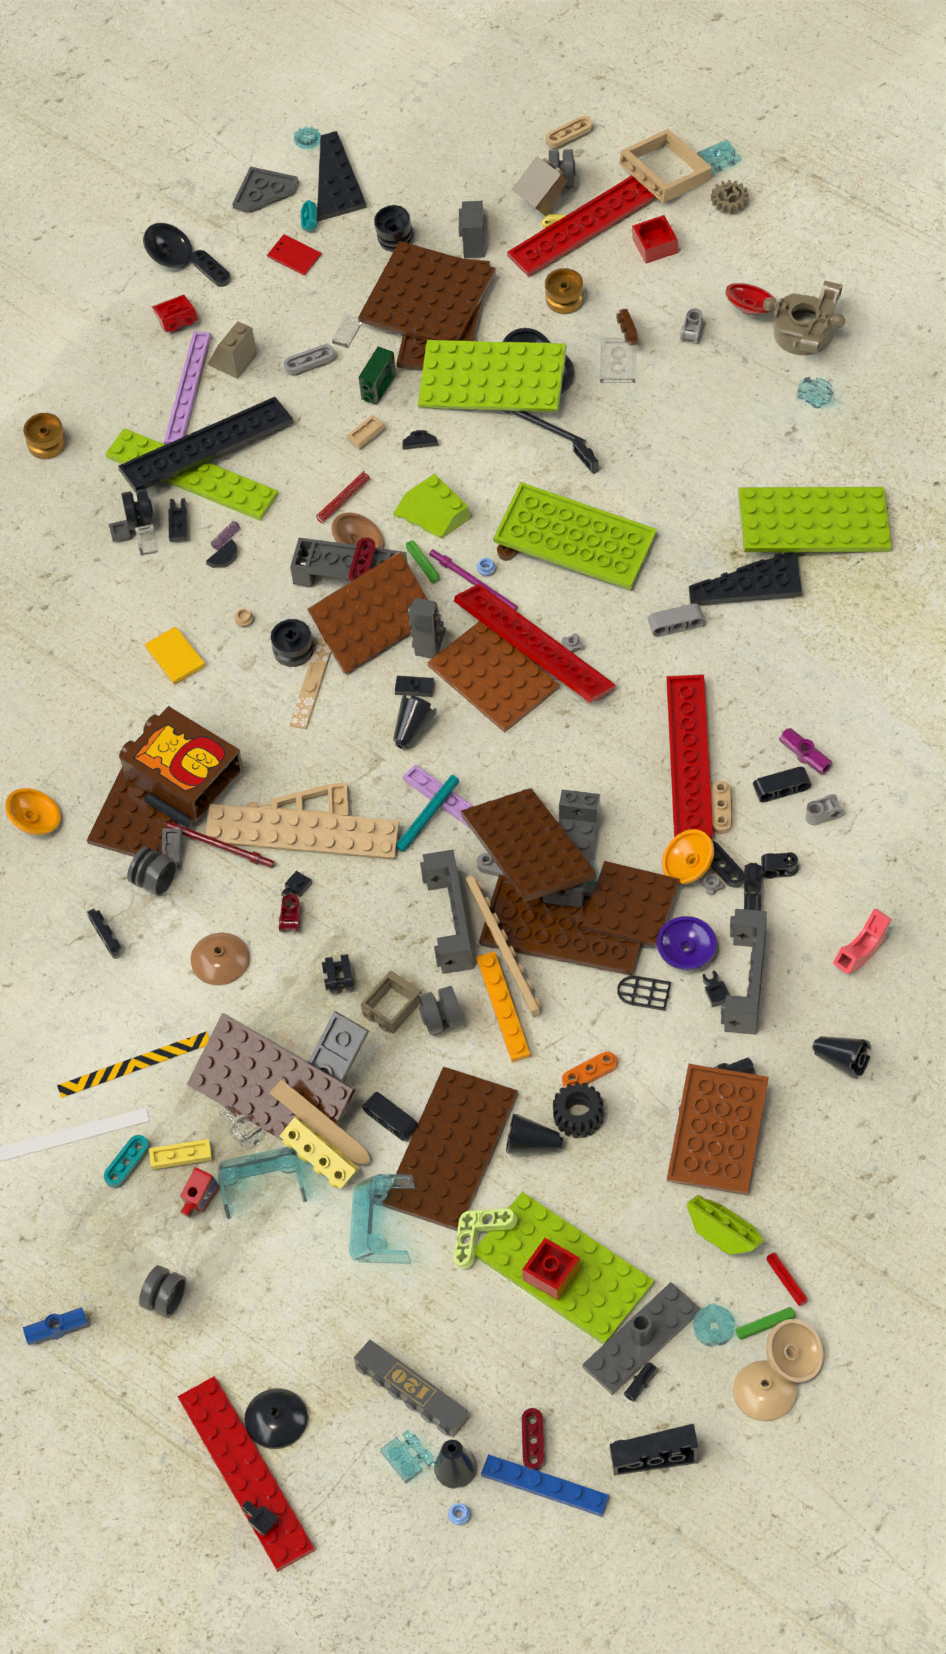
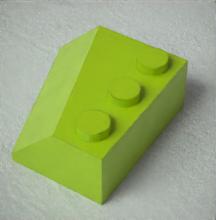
[393,473,470,539]

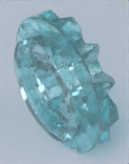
[294,125,321,148]

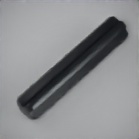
[144,792,193,828]

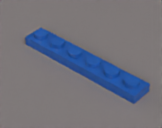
[481,1454,609,1517]

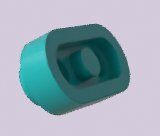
[301,200,318,232]

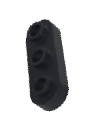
[191,250,231,287]
[710,840,744,887]
[86,908,122,958]

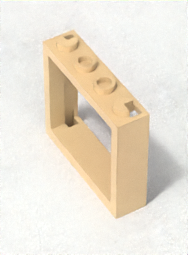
[619,129,712,203]

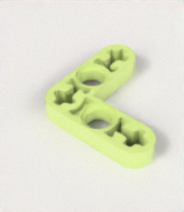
[453,1208,518,1270]

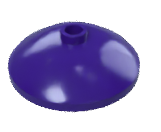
[657,916,716,970]

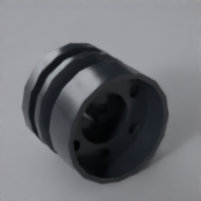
[374,205,414,252]

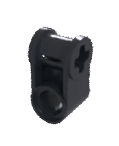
[761,852,799,879]

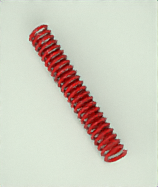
[316,471,370,523]

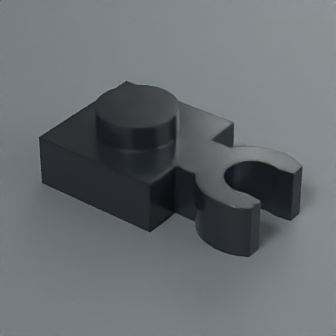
[703,970,730,1007]

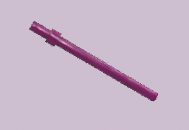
[429,549,518,611]

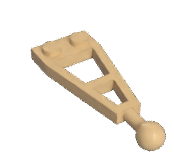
[246,782,349,816]

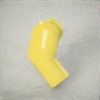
[541,214,565,228]

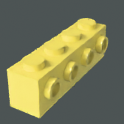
[280,1116,360,1189]

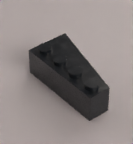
[609,1423,698,1476]

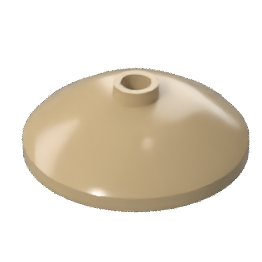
[766,1319,824,1383]
[733,1360,797,1421]

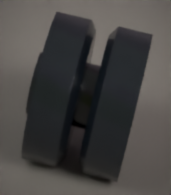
[121,488,154,532]
[270,619,314,667]

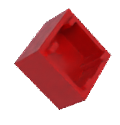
[632,215,678,264]

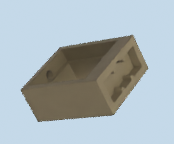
[361,970,422,1034]

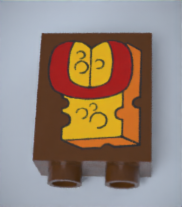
[119,706,243,823]

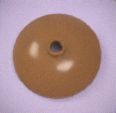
[331,512,383,548]
[190,932,249,985]

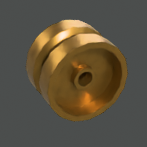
[545,268,584,314]
[23,413,66,459]

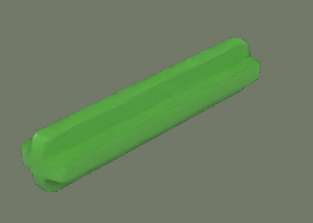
[406,540,440,583]
[736,1307,795,1340]

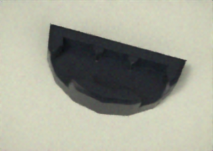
[402,430,438,450]
[206,539,237,568]

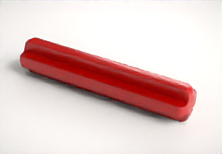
[766,1252,808,1306]

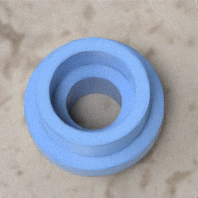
[477,558,495,575]
[448,1503,470,1525]

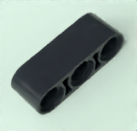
[753,766,812,803]
[362,1092,418,1141]

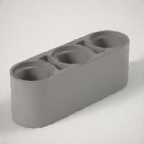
[648,604,705,637]

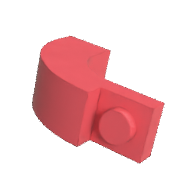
[833,908,892,974]

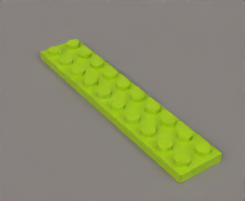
[105,428,278,521]

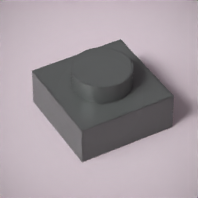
[109,520,131,542]

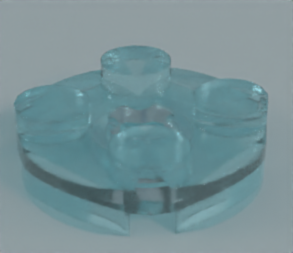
[797,377,834,408]
[693,1303,735,1347]

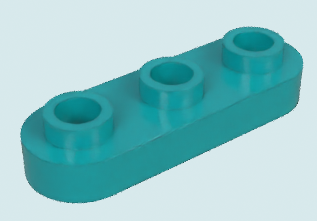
[104,1135,149,1188]

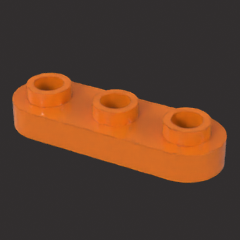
[562,1052,617,1088]

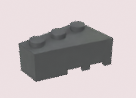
[458,200,485,259]

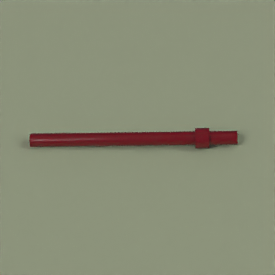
[166,821,275,868]

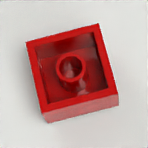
[522,1238,581,1300]

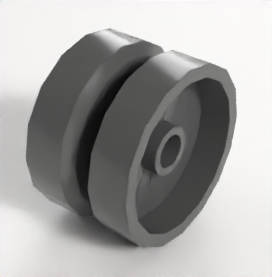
[549,149,575,187]
[139,1265,187,1318]

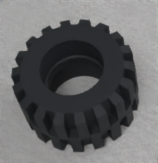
[553,1082,604,1138]

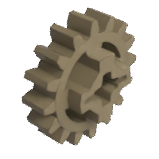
[711,180,749,214]

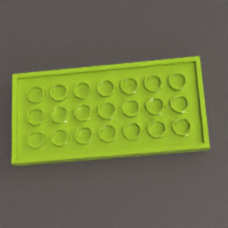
[418,340,567,412]
[493,482,657,590]
[738,487,892,552]
[475,1192,655,1345]

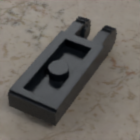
[168,498,188,542]

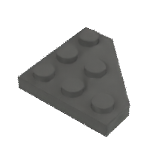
[232,166,299,212]

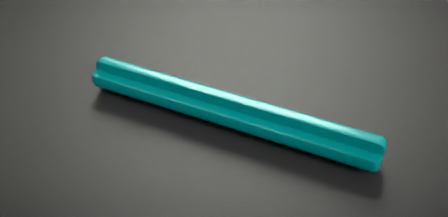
[396,774,459,852]

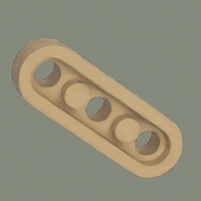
[546,116,592,148]
[711,781,731,834]

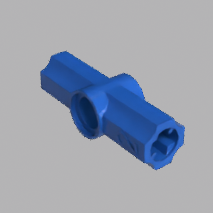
[22,1307,88,1345]

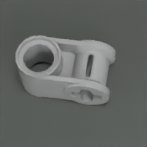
[680,308,703,343]
[805,794,844,826]

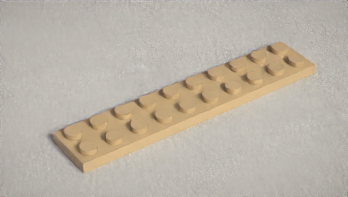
[206,804,400,859]

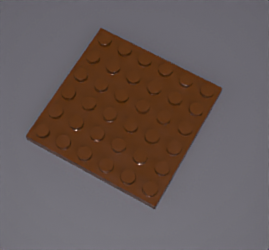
[358,241,496,341]

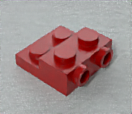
[152,294,198,332]

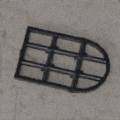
[617,976,671,1011]

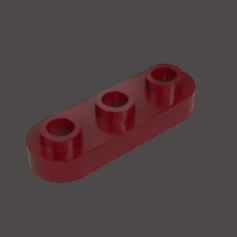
[348,537,376,582]
[521,1408,544,1471]

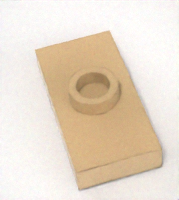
[346,415,385,449]

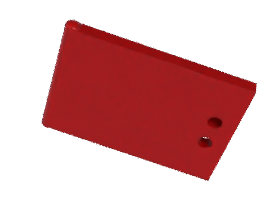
[267,234,322,276]

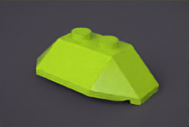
[686,1195,765,1255]

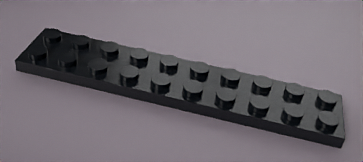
[118,397,293,493]

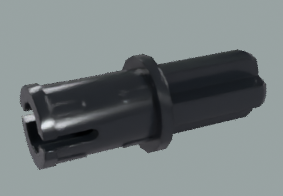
[623,1362,657,1402]

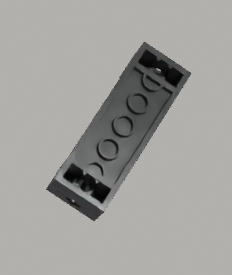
[290,537,408,586]
[543,789,601,907]
[420,849,473,974]
[721,909,767,1035]

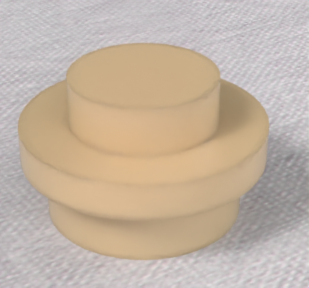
[234,608,253,626]

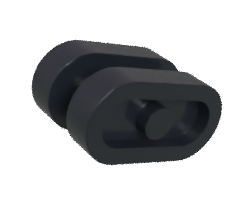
[322,954,354,994]

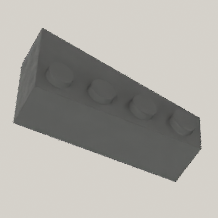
[408,598,446,659]

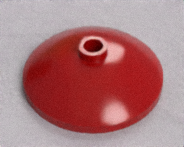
[725,283,776,315]

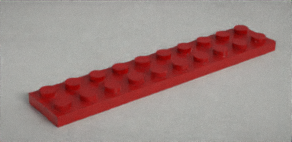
[507,175,657,277]
[453,584,616,703]
[666,674,713,840]
[177,1376,315,1572]

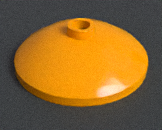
[5,788,61,835]
[662,830,714,884]

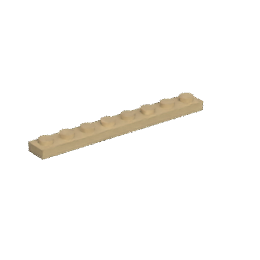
[465,875,541,1018]

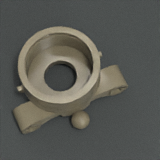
[763,281,845,355]

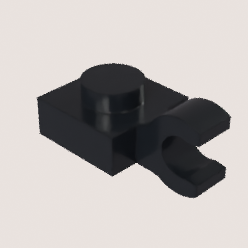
[281,871,312,900]
[242,1500,279,1537]

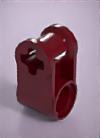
[279,894,301,933]

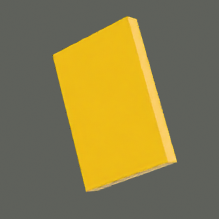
[144,626,206,685]

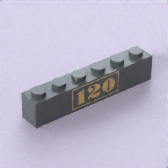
[354,1339,469,1438]

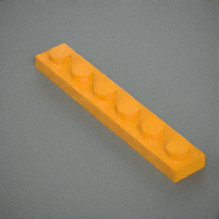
[476,951,531,1063]

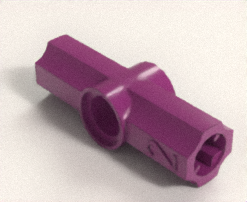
[779,728,832,775]

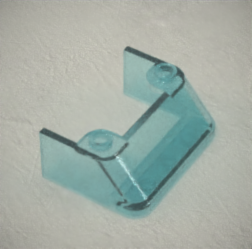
[218,1147,307,1219]
[349,1174,415,1264]

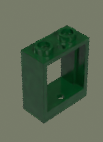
[358,346,396,405]

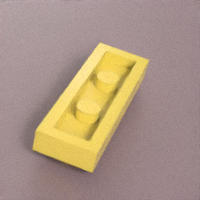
[149,1139,212,1170]

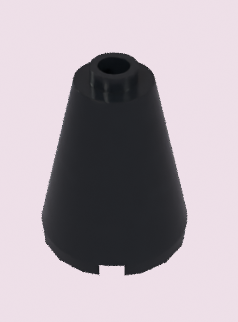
[393,695,437,749]
[812,1036,871,1079]
[506,1114,563,1154]
[434,1439,476,1489]

